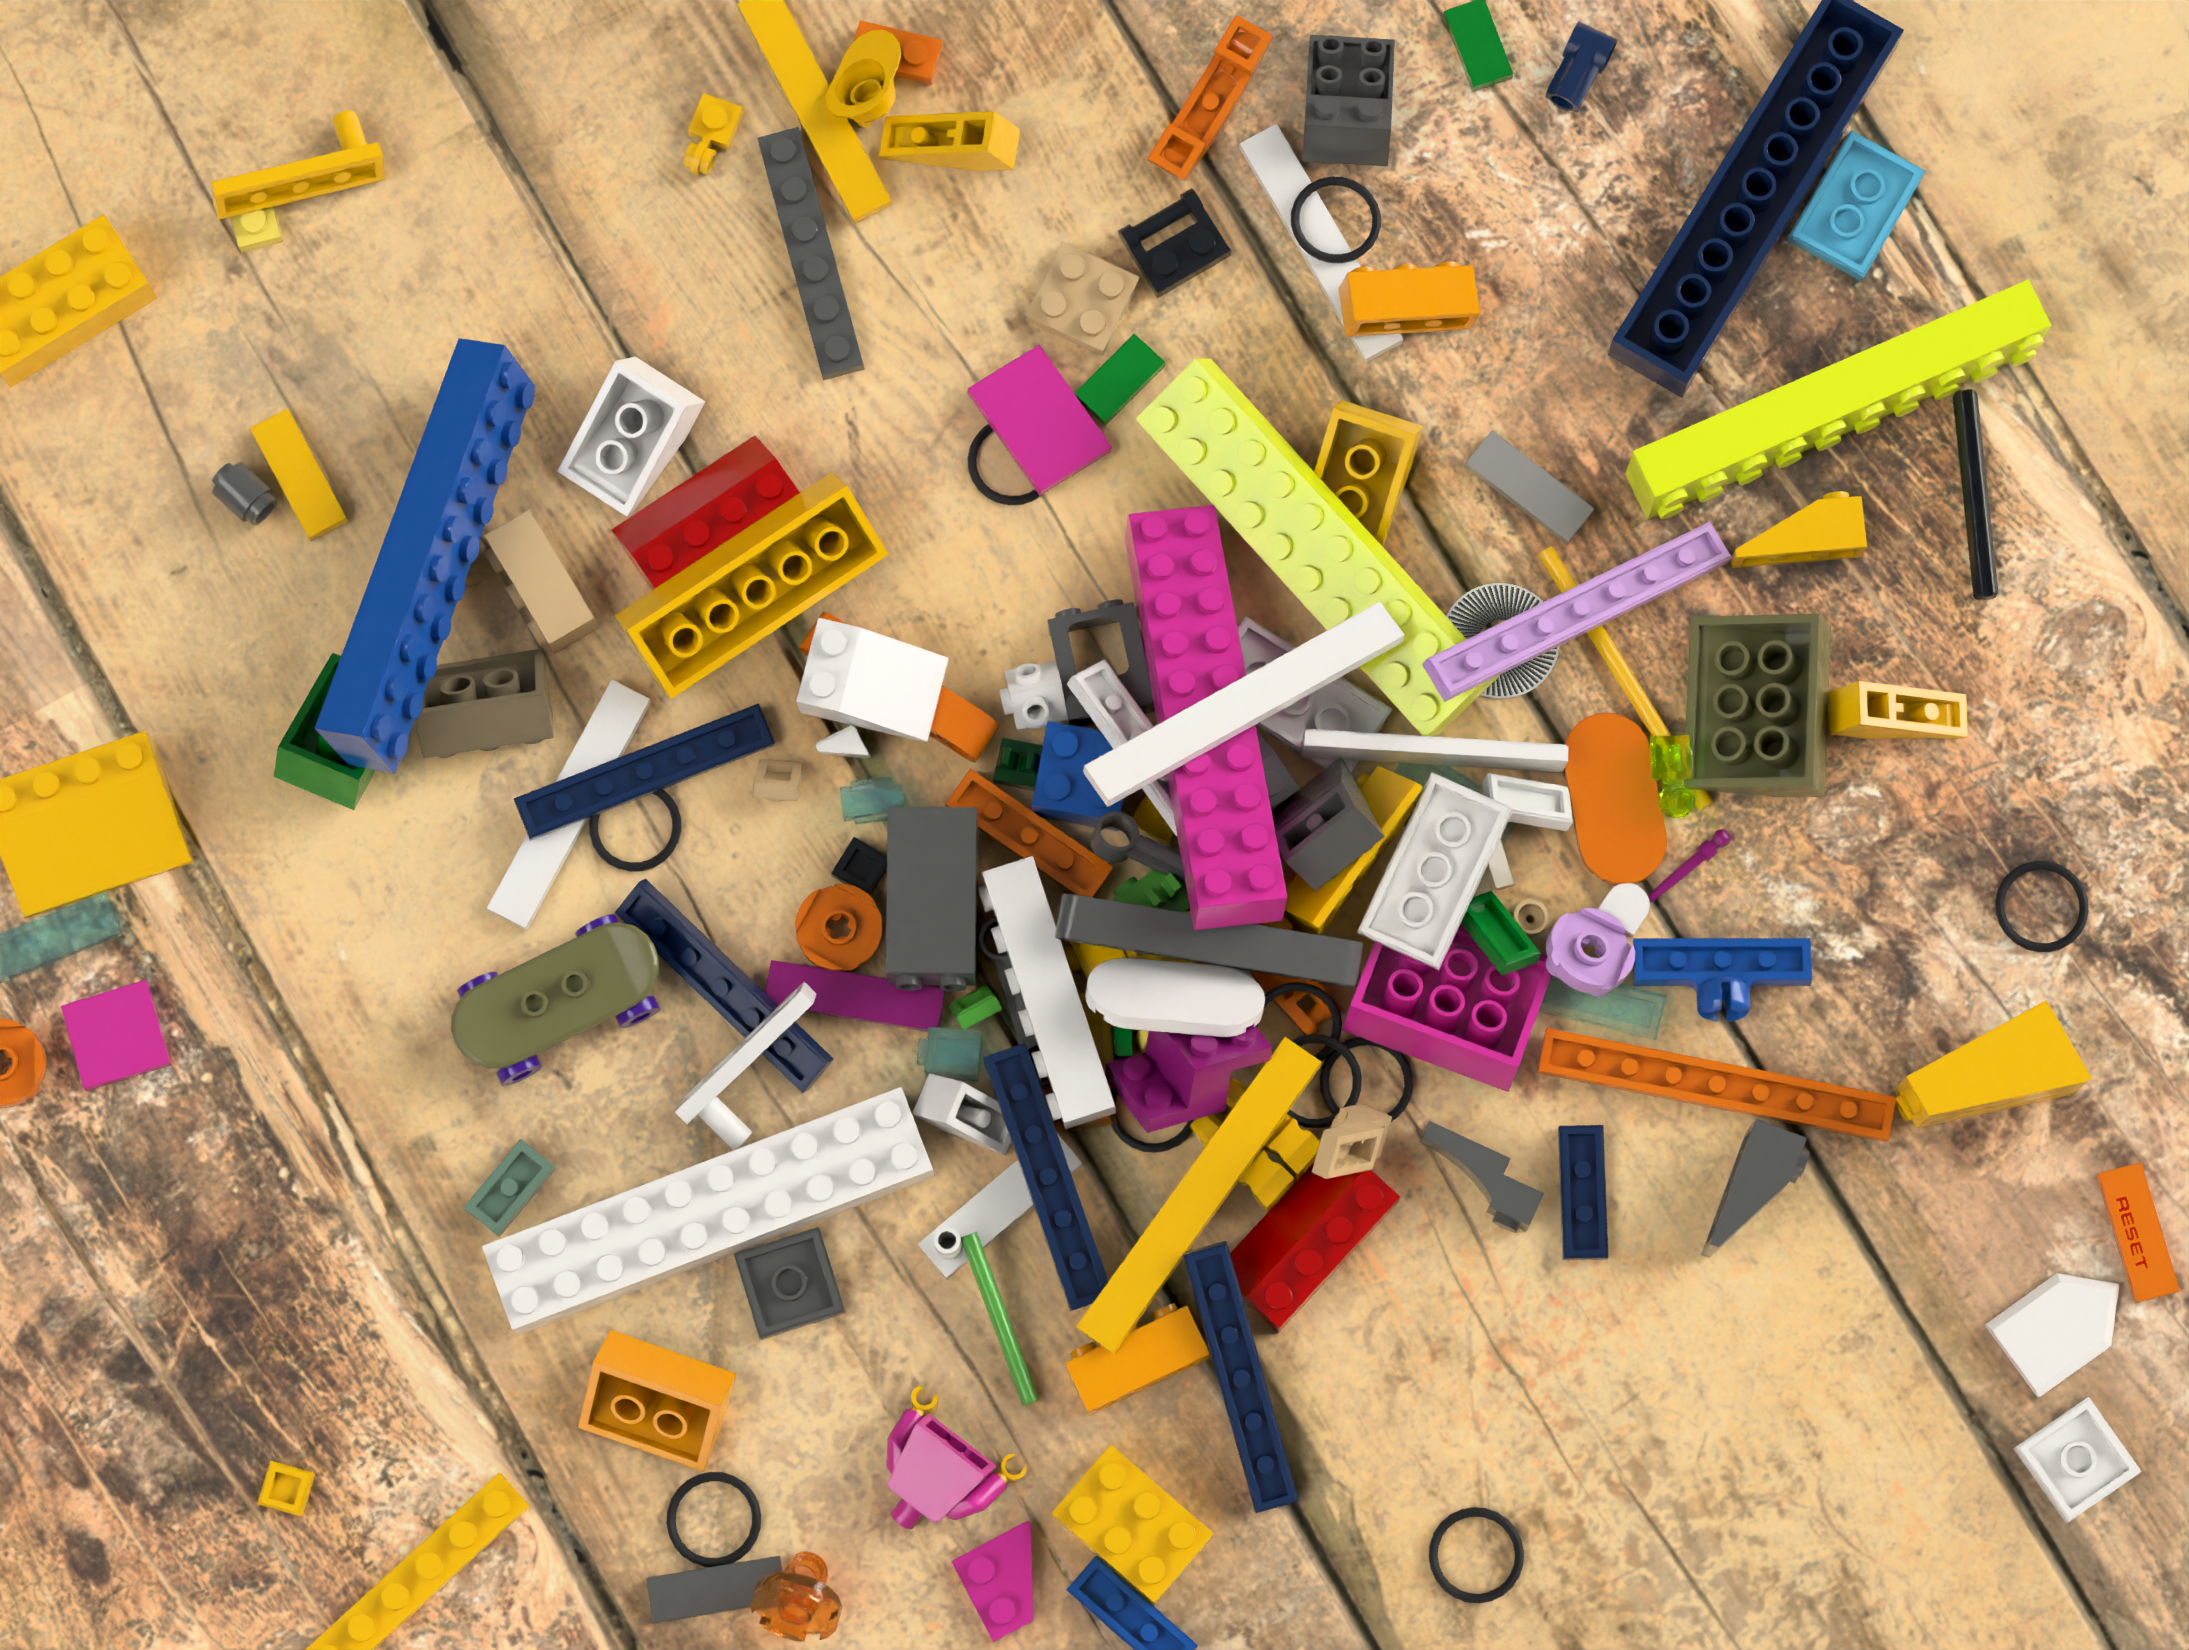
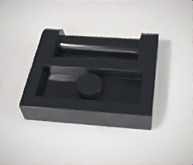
[1118,188,1231,298]

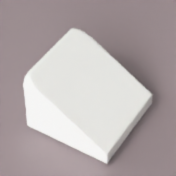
[815,725,871,758]

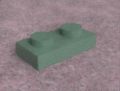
[463,1139,556,1237]

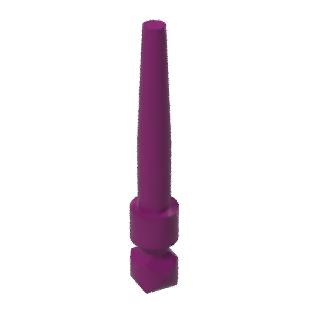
[1648,829,1732,903]

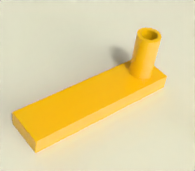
[211,110,385,220]

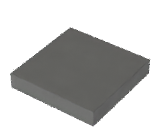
[734,1227,846,1340]

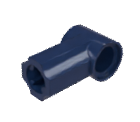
[1545,21,1618,113]

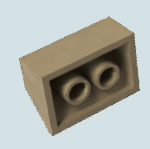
[415,649,554,758]

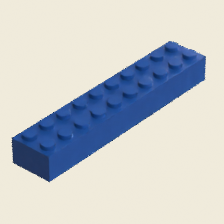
[315,338,535,774]

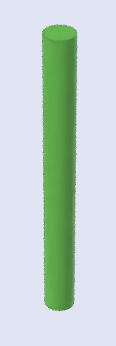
[961,1232,1040,1406]

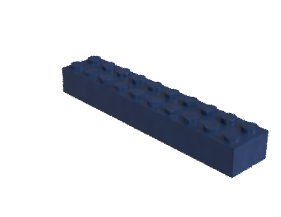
[1608,0,1904,398]

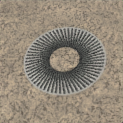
[1446,583,1559,699]

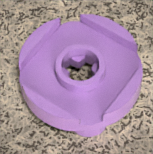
[1545,908,1635,997]

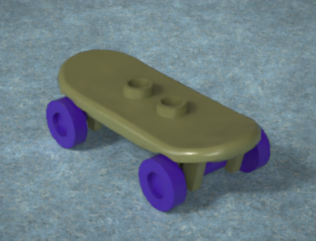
[451,914,660,1086]

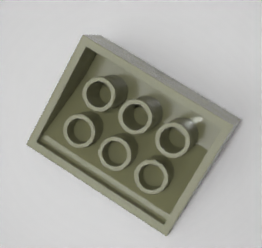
[1683,614,1831,797]

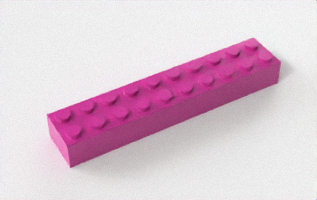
[1125,505,1288,930]

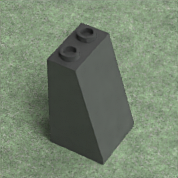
[886,806,979,992]

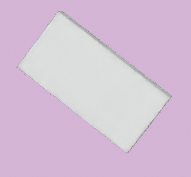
[1482,773,1573,831]

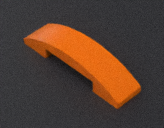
[1147,15,1273,182]

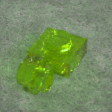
[1650,735,1695,818]

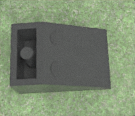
[1302,35,1395,166]
[1272,757,1385,891]

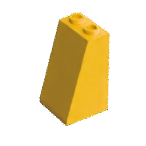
[1894,1000,2092,1128]

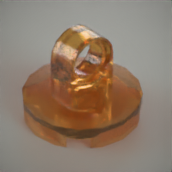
[750,1551,842,1642]

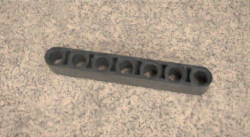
[1055,894,1364,987]

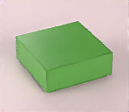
[948,985,1002,1030]

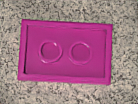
[967,345,1112,496]

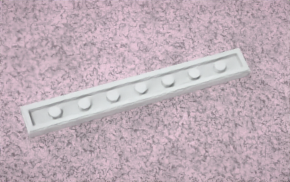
[1083,602,1405,807]

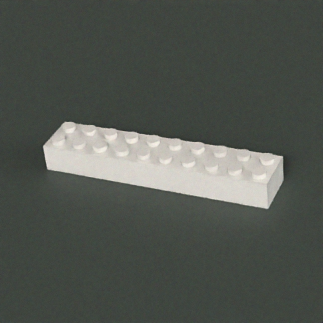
[482,1087,935,1335]

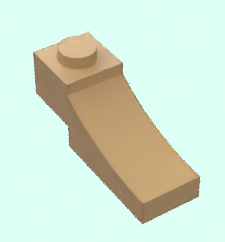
[1312,1104,1392,1179]

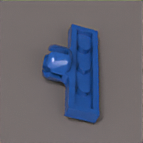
[1632,938,1812,1022]

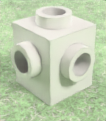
[999,660,1068,730]

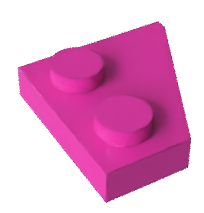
[951,1521,1033,1643]

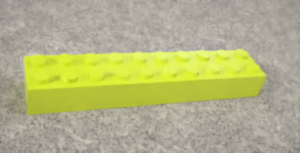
[1625,279,2052,520]
[1136,358,1500,737]

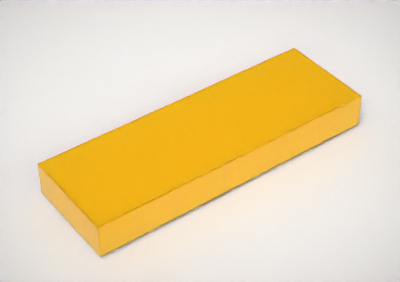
[250,408,349,542]

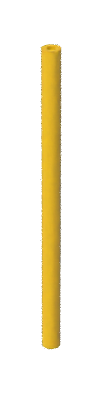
[1538,546,1714,811]

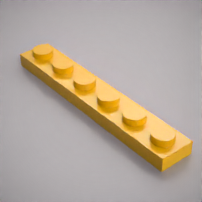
[305,1473,531,1650]

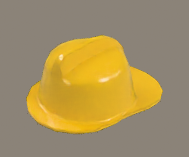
[825,30,901,128]

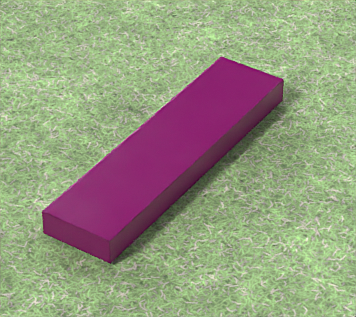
[765,960,945,1033]

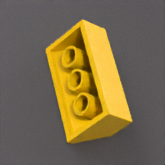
[1284,766,1423,935]

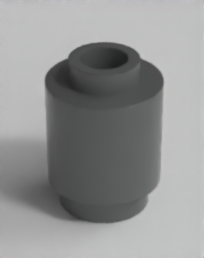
[212,462,277,526]

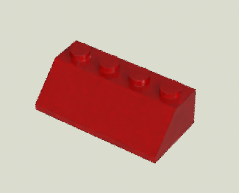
[611,435,800,590]
[1230,1163,1401,1333]

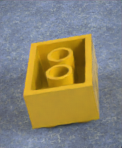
[1051,1444,1214,1606]

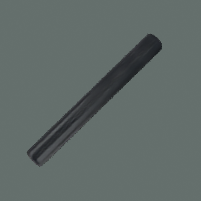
[1953,389,1998,600]

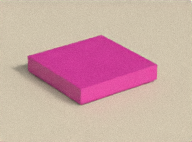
[61,980,172,1091]

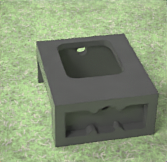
[1048,599,1155,727]

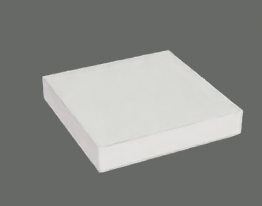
[2013,1397,2142,1523]

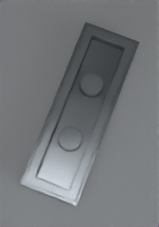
[646,1556,788,1624]

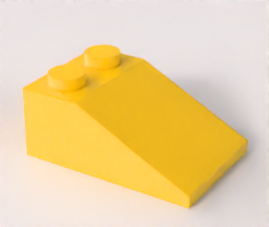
[1314,400,1424,547]

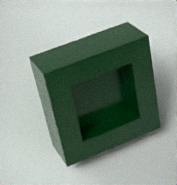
[993,738,1043,791]

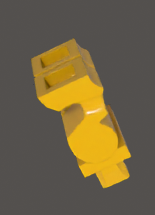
[1190,1078,1320,1213]

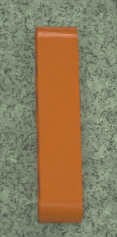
[798,611,1000,763]

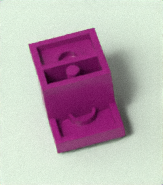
[1105,1024,1272,1133]

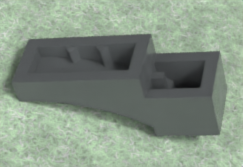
[1420,1121,1544,1233]

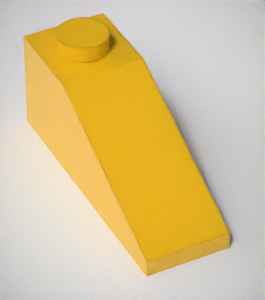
[879,111,1020,171]
[1731,491,1867,568]
[1828,681,1968,739]

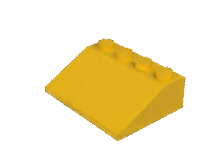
[0,730,193,919]

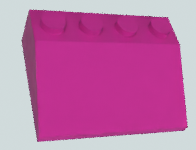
[1342,924,1552,1092]

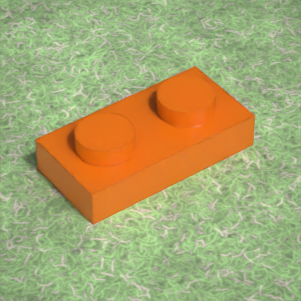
[854,20,943,85]

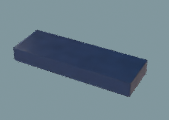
[1558,1125,1608,1260]

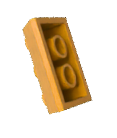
[578,1330,736,1472]

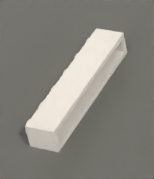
[977,856,1116,1129]

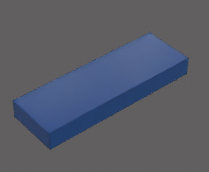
[1066,1556,1198,1650]

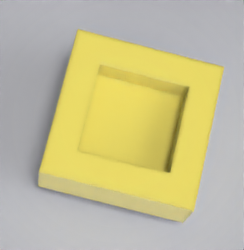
[231,207,283,253]

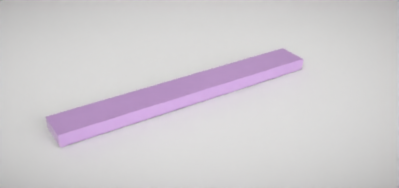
[1422,522,1732,702]

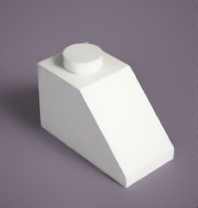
[912,1073,1011,1156]

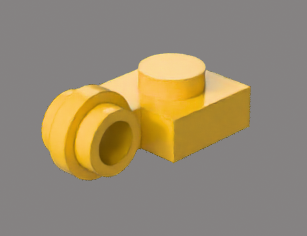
[683,93,744,176]

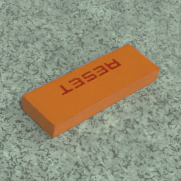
[2096,1162,2180,1304]

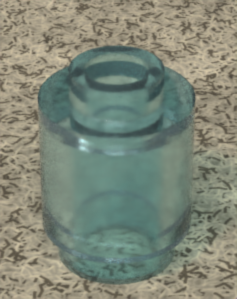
[840,776,905,825]

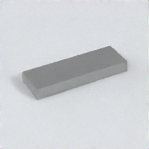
[1465,430,1595,545]

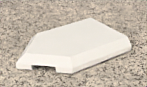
[1985,1273,2120,1398]

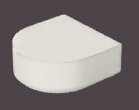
[1598,883,1650,937]

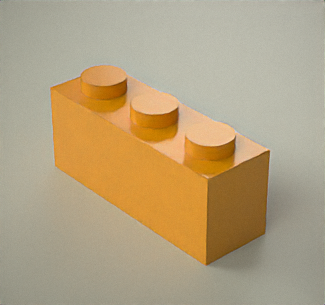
[1338,261,1481,337]
[1065,1303,1210,1416]

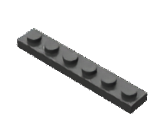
[757,127,865,380]

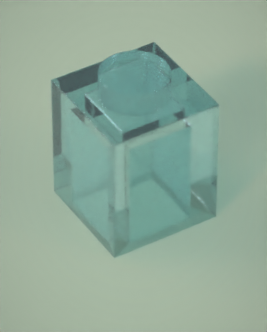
[917,1027,983,1082]

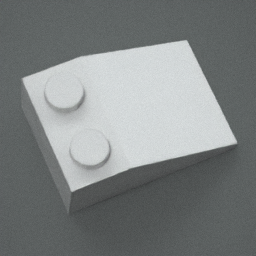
[557,357,705,517]
[796,618,949,743]

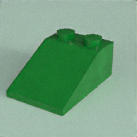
[274,652,375,810]

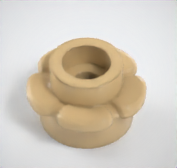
[1509,898,1552,941]

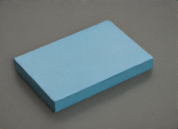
[1787,130,1926,282]

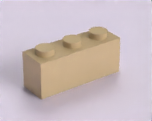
[484,509,599,654]

